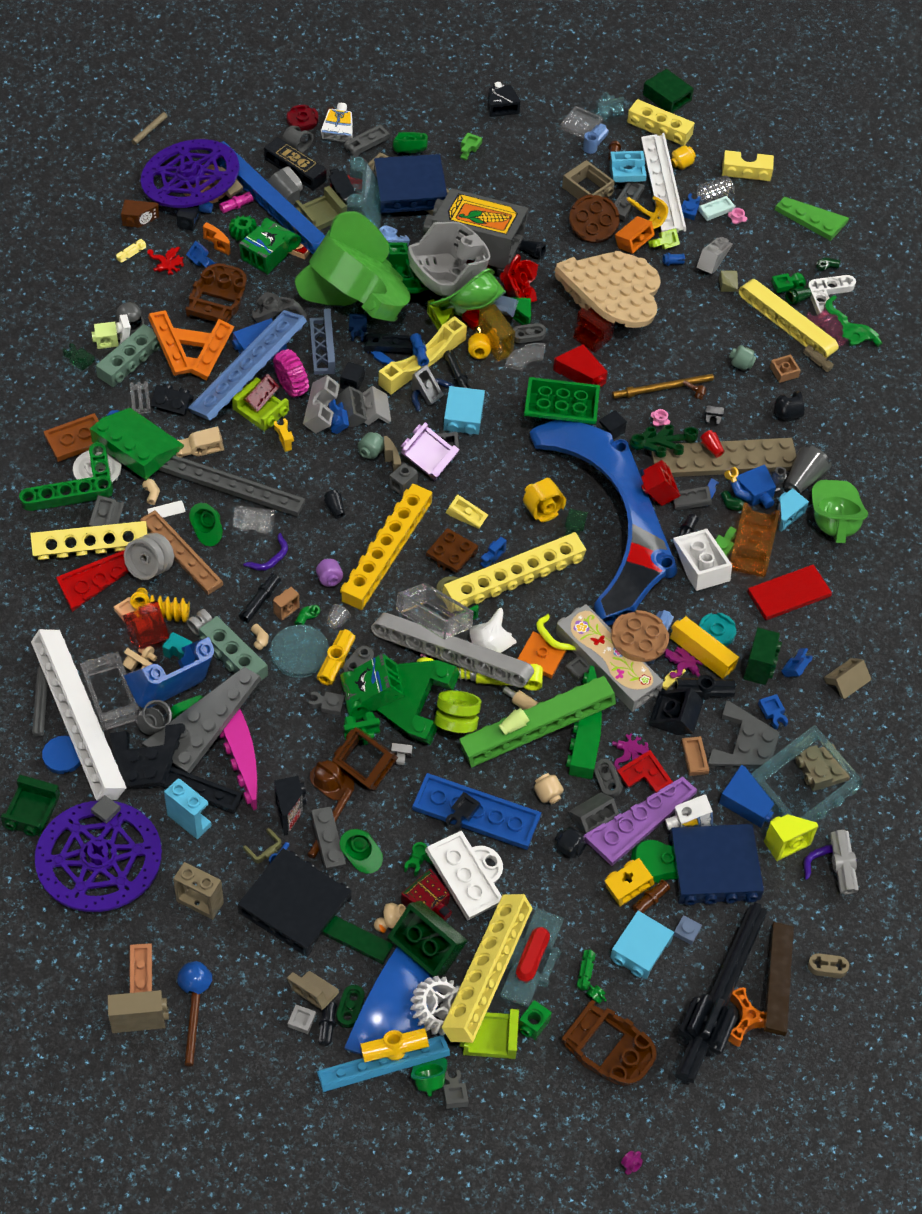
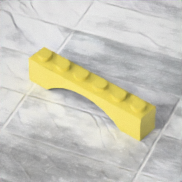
[379,316,467,395]

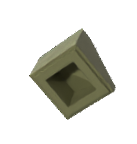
[719,271,738,292]

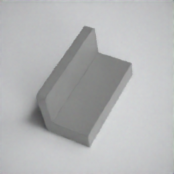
[363,386,391,425]

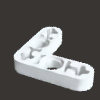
[808,275,856,321]

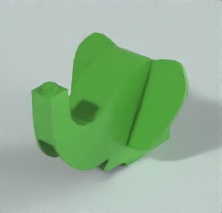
[295,211,410,322]

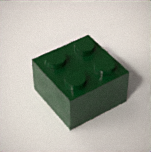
[744,627,782,685]

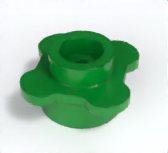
[587,984,607,1004]

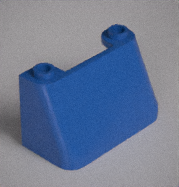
[124,637,214,708]

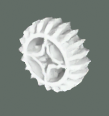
[410,976,460,1036]

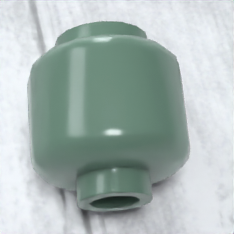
[729,345,756,371]
[357,432,384,459]

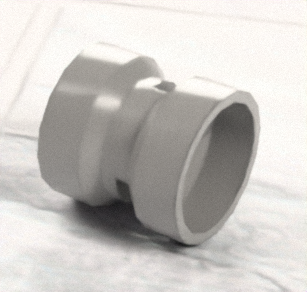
[186,609,213,636]

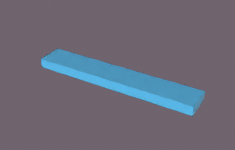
[317,1035,450,1092]

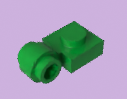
[771,273,806,293]

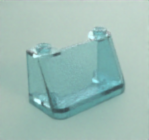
[347,156,381,229]

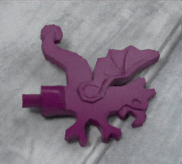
[664,647,703,678]
[612,733,649,770]

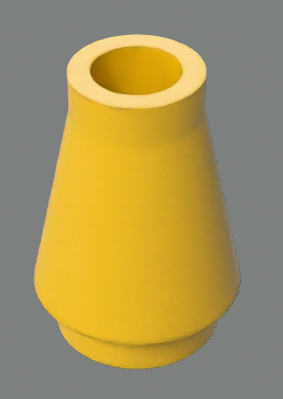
[130,588,149,610]

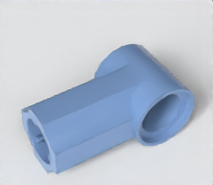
[583,123,609,154]

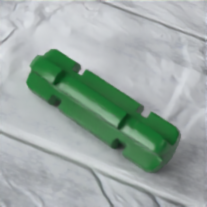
[577,950,596,991]

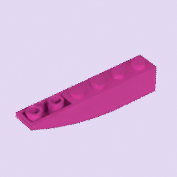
[219,709,258,810]

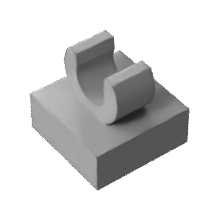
[391,743,413,765]

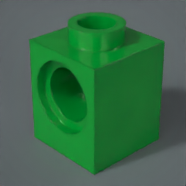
[518,1000,552,1040]

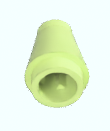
[499,708,530,735]

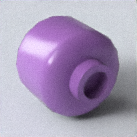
[316,559,343,587]

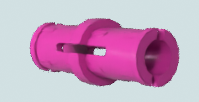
[219,192,253,214]

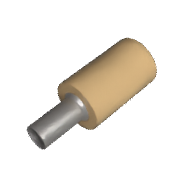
[503,686,539,710]

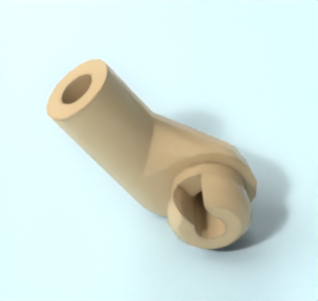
[251,624,269,650]

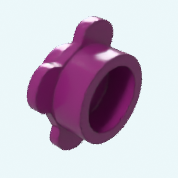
[621,1151,643,1175]

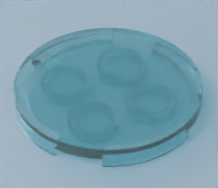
[270,625,329,677]

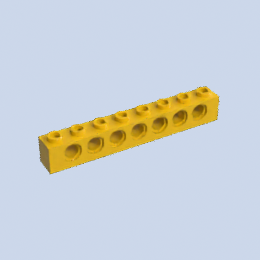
[340,484,432,610]

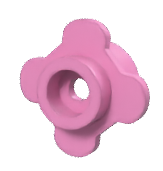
[728,208,747,224]
[651,409,670,426]

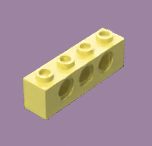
[627,99,695,145]

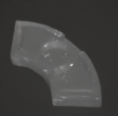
[505,343,546,370]

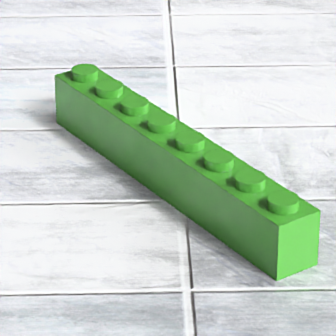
[459,676,616,768]

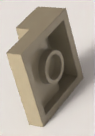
[795,744,850,791]

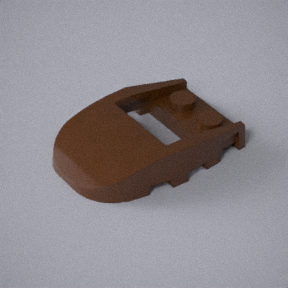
[185,263,247,323]
[561,1000,656,1086]

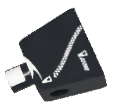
[488,82,521,117]

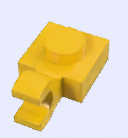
[274,418,294,452]

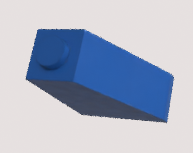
[719,765,774,828]

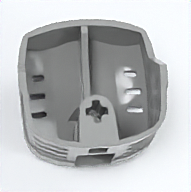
[407,222,490,297]

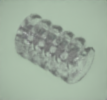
[697,175,735,204]

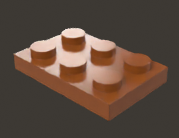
[43,413,99,462]

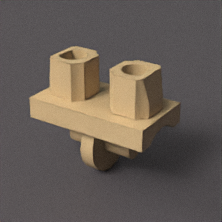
[122,646,157,671]

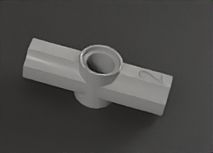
[830,830,859,895]

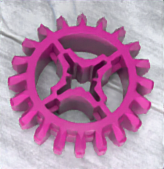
[273,349,309,397]

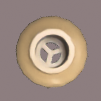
[534,773,564,805]

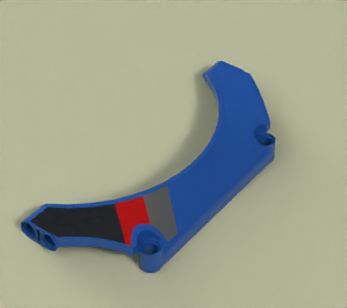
[530,420,677,626]

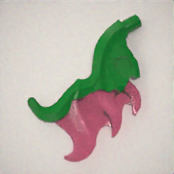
[807,295,883,347]

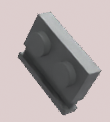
[89,495,124,527]

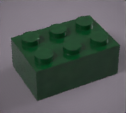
[388,901,468,977]

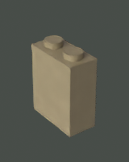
[108,990,169,1033]

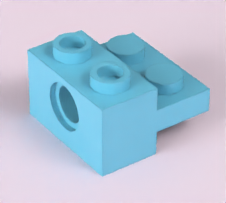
[610,151,646,183]

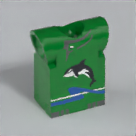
[239,218,301,275]
[340,654,405,721]

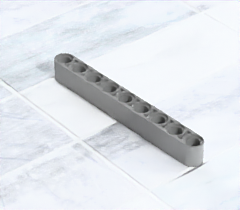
[371,613,534,688]

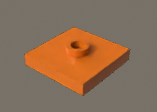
[518,631,567,679]

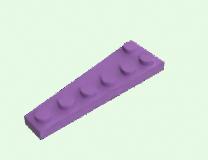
[584,777,697,866]

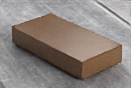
[681,736,709,776]

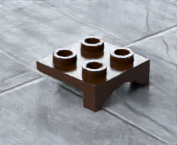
[426,528,478,573]

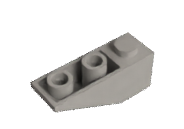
[696,237,733,274]

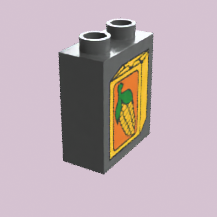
[423,188,528,269]

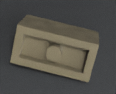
[824,658,871,699]
[287,971,339,1010]

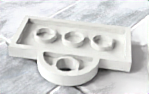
[425,830,503,921]

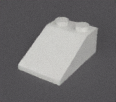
[673,529,732,591]

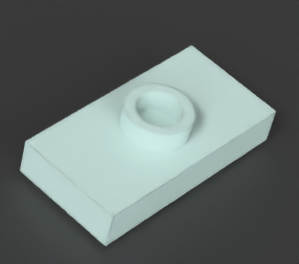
[698,196,735,221]

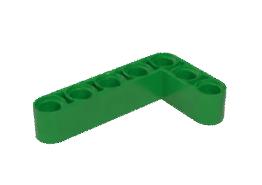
[19,442,113,511]

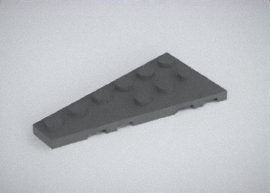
[142,667,262,773]

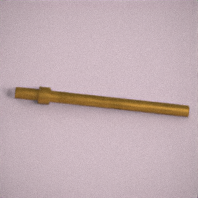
[612,374,714,399]

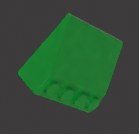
[524,377,600,424]
[90,408,184,480]

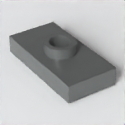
[674,486,712,511]

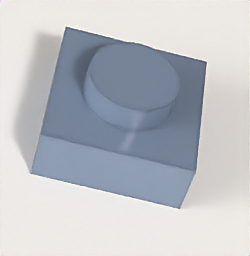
[673,915,702,945]

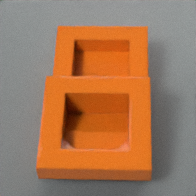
[203,222,231,255]

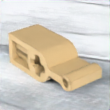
[176,426,224,458]

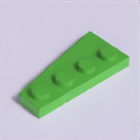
[775,197,849,241]

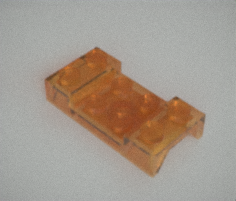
[730,502,780,577]

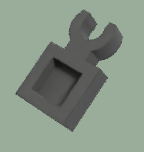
[308,692,345,716]
[443,1070,469,1109]

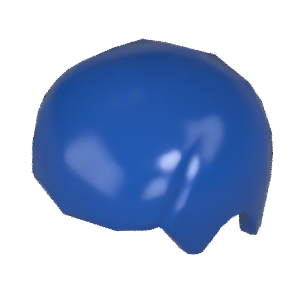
[177,961,212,994]

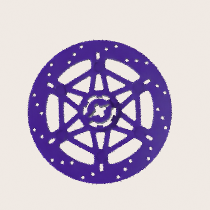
[141,139,240,208]
[35,801,162,912]

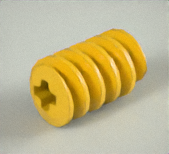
[148,595,190,623]

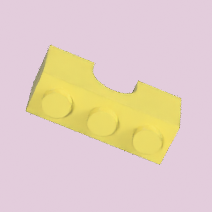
[722,150,774,181]

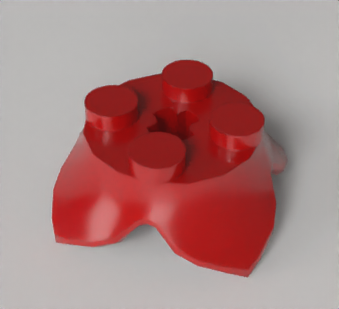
[500,254,538,302]

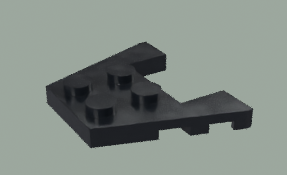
[110,723,185,790]

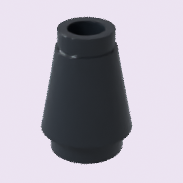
[520,240,546,258]
[324,490,345,519]

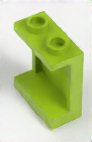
[232,377,289,431]
[459,1009,519,1059]

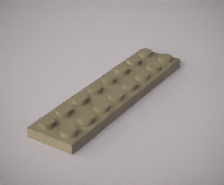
[650,438,796,477]

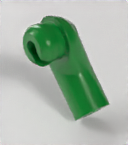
[294,605,321,627]

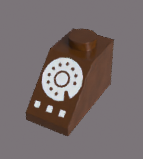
[121,200,159,228]

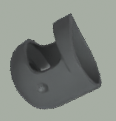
[282,125,314,153]
[116,302,145,335]
[136,700,172,735]

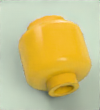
[671,145,696,170]
[468,333,491,359]

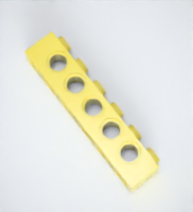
[30,521,148,560]

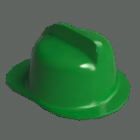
[189,503,223,547]
[340,829,383,874]
[411,1057,448,1097]

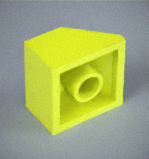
[764,814,818,861]

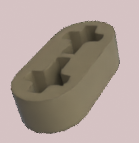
[807,953,849,978]

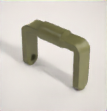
[243,828,282,863]

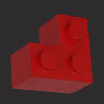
[641,460,681,506]

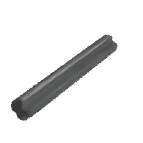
[32,666,48,737]

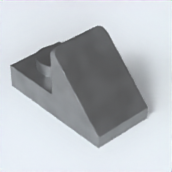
[412,365,444,405]

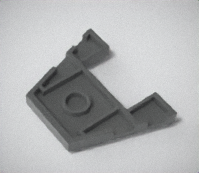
[708,701,780,769]

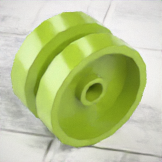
[434,690,482,733]

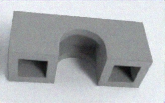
[303,375,340,434]

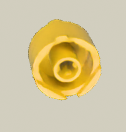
[523,478,566,522]

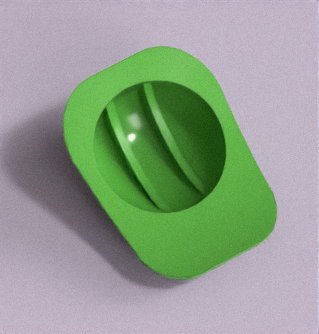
[429,268,506,310]
[812,480,868,543]

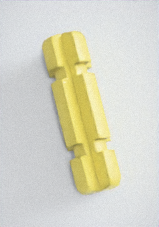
[116,239,146,263]

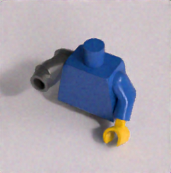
[724,464,787,509]

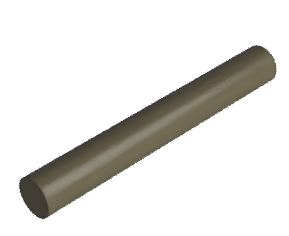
[132,112,168,145]

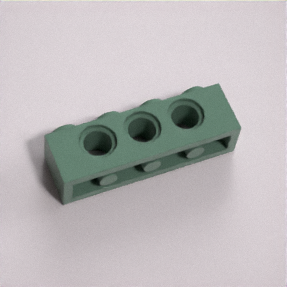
[96,324,160,387]
[199,616,268,680]

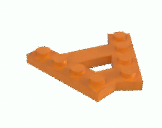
[148,310,235,381]

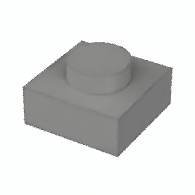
[287,1005,316,1034]

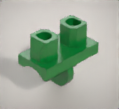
[344,712,380,745]

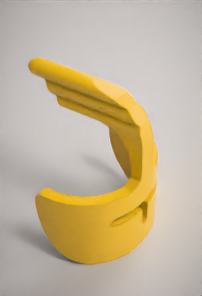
[627,196,668,229]

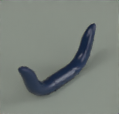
[411,378,454,411]

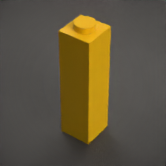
[670,617,740,679]

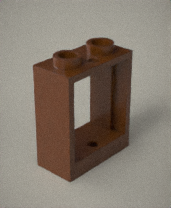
[332,727,398,790]

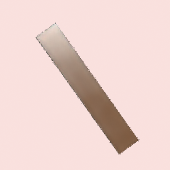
[140,510,223,595]

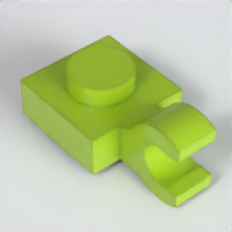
[648,228,680,249]

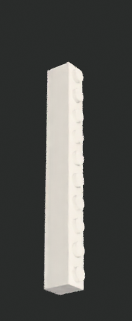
[31,629,126,801]

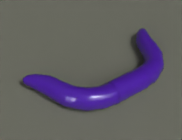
[243,533,288,571]
[803,845,857,880]

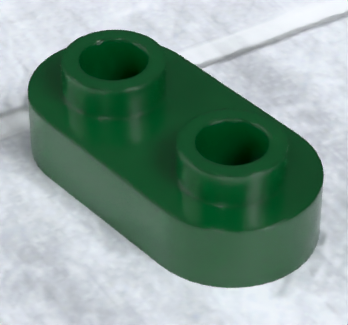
[337,985,365,1028]

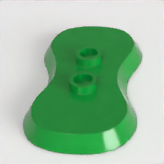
[631,840,677,883]

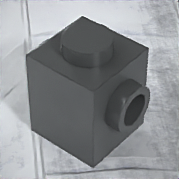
[389,463,418,496]

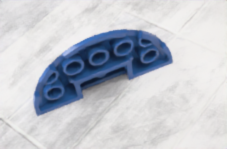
[345,946,438,1055]

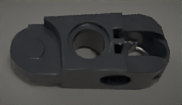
[329,167,360,211]

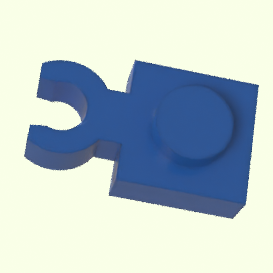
[681,193,701,220]
[480,537,507,568]
[758,694,788,730]

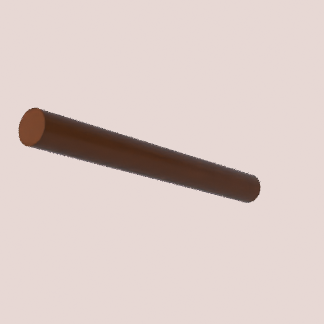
[307,788,353,859]
[184,992,200,1067]

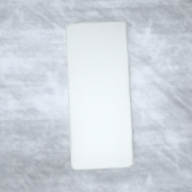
[147,501,185,518]

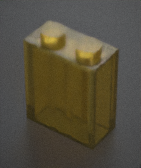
[478,304,515,361]

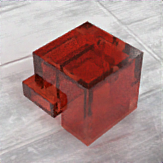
[574,307,615,353]
[122,601,169,649]

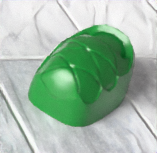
[392,132,428,154]

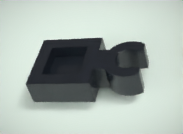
[446,792,481,830]

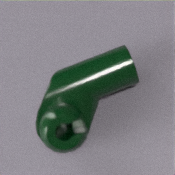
[816,257,840,271]

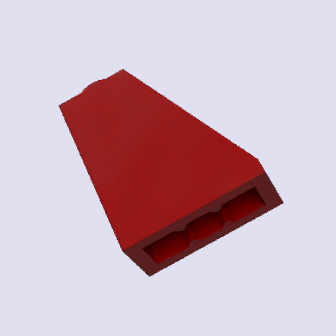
[553,344,608,387]

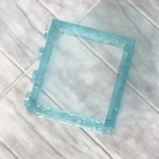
[751,725,863,822]

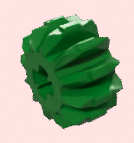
[229,214,258,242]

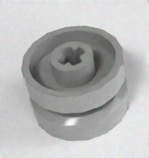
[124,533,174,580]

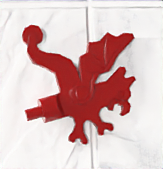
[147,247,184,275]

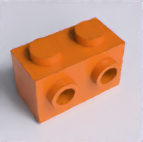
[615,216,655,254]

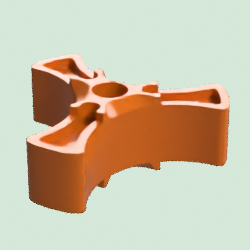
[728,987,765,1047]

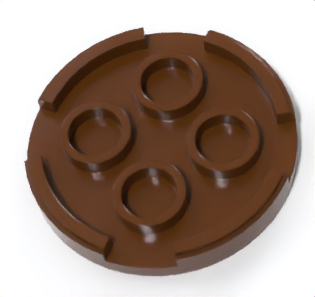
[569,194,619,243]

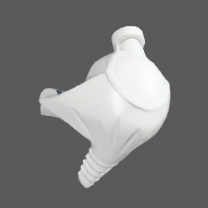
[469,608,517,653]

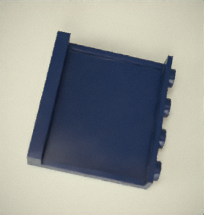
[374,154,447,213]
[669,824,764,905]

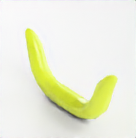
[536,614,576,650]

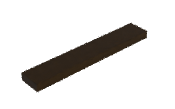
[764,922,794,1036]

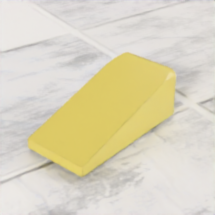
[445,494,488,529]

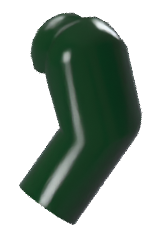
[721,491,746,511]

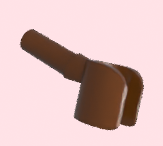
[683,380,706,400]

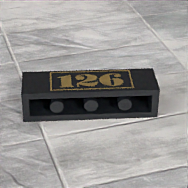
[264,137,327,191]

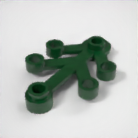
[629,424,698,458]

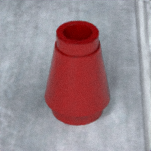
[700,430,725,458]

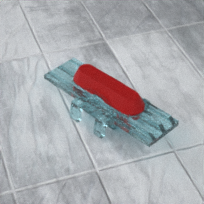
[500,908,564,1007]

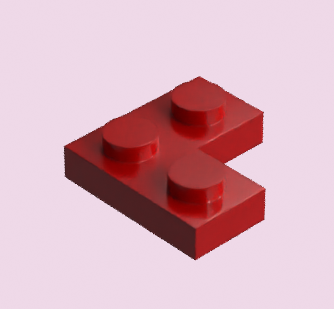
[617,750,673,793]

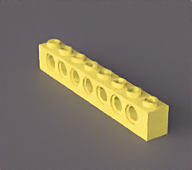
[442,532,586,612]
[442,894,533,1043]

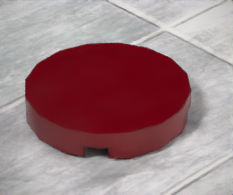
[287,105,319,131]

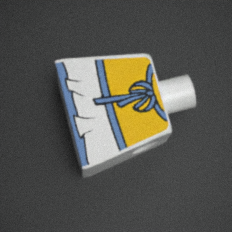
[321,103,353,142]
[665,794,713,831]

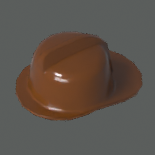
[310,760,354,801]

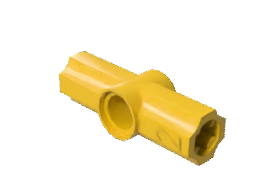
[317,629,355,686]
[360,1028,429,1062]

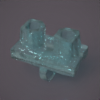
[594,92,625,120]

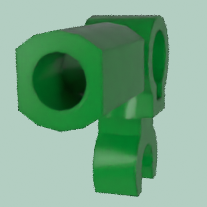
[404,842,434,876]

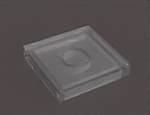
[560,106,603,139]

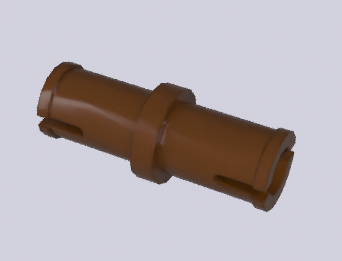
[632,879,670,913]

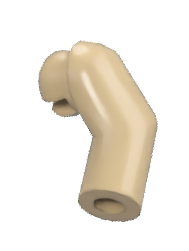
[142,479,160,505]

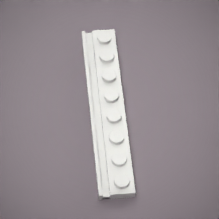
[641,133,686,233]

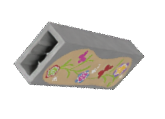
[556,604,664,712]

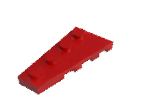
[56,550,129,612]

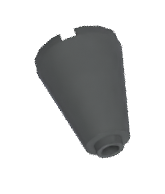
[785,445,832,494]

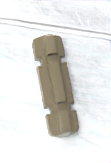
[803,345,833,372]

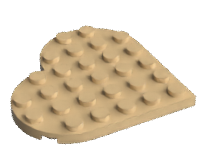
[555,251,660,328]

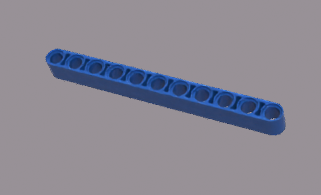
[209,141,325,254]

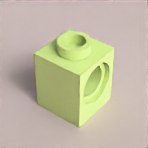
[91,322,119,349]

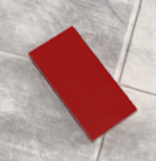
[747,564,832,621]

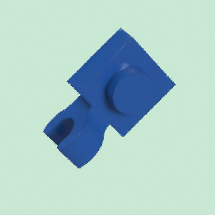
[186,241,216,268]
[329,399,349,434]
[781,648,813,677]

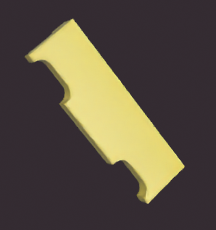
[662,667,686,690]

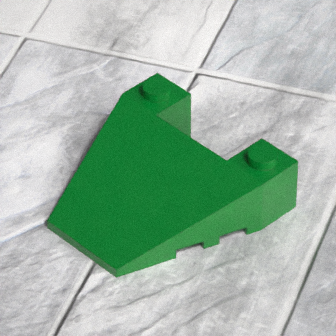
[376,660,460,745]

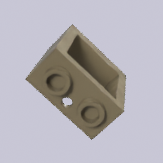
[562,160,615,199]
[173,862,224,920]

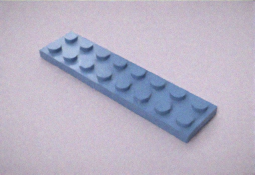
[188,310,307,420]

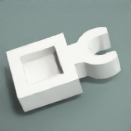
[116,314,131,344]

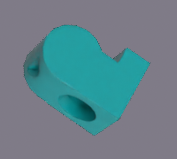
[162,632,192,660]

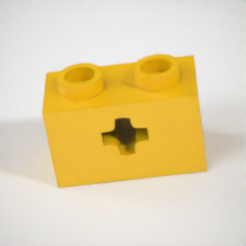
[604,858,654,907]

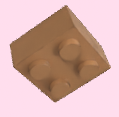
[770,355,801,383]
[273,587,300,621]

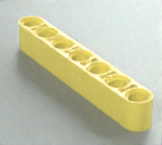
[739,279,838,358]

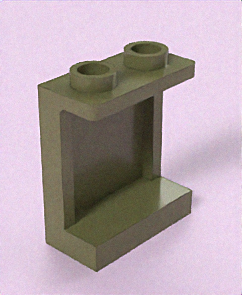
[295,186,347,230]

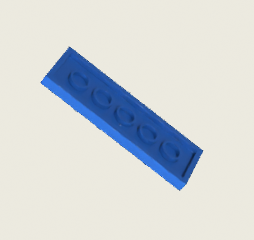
[412,773,542,850]

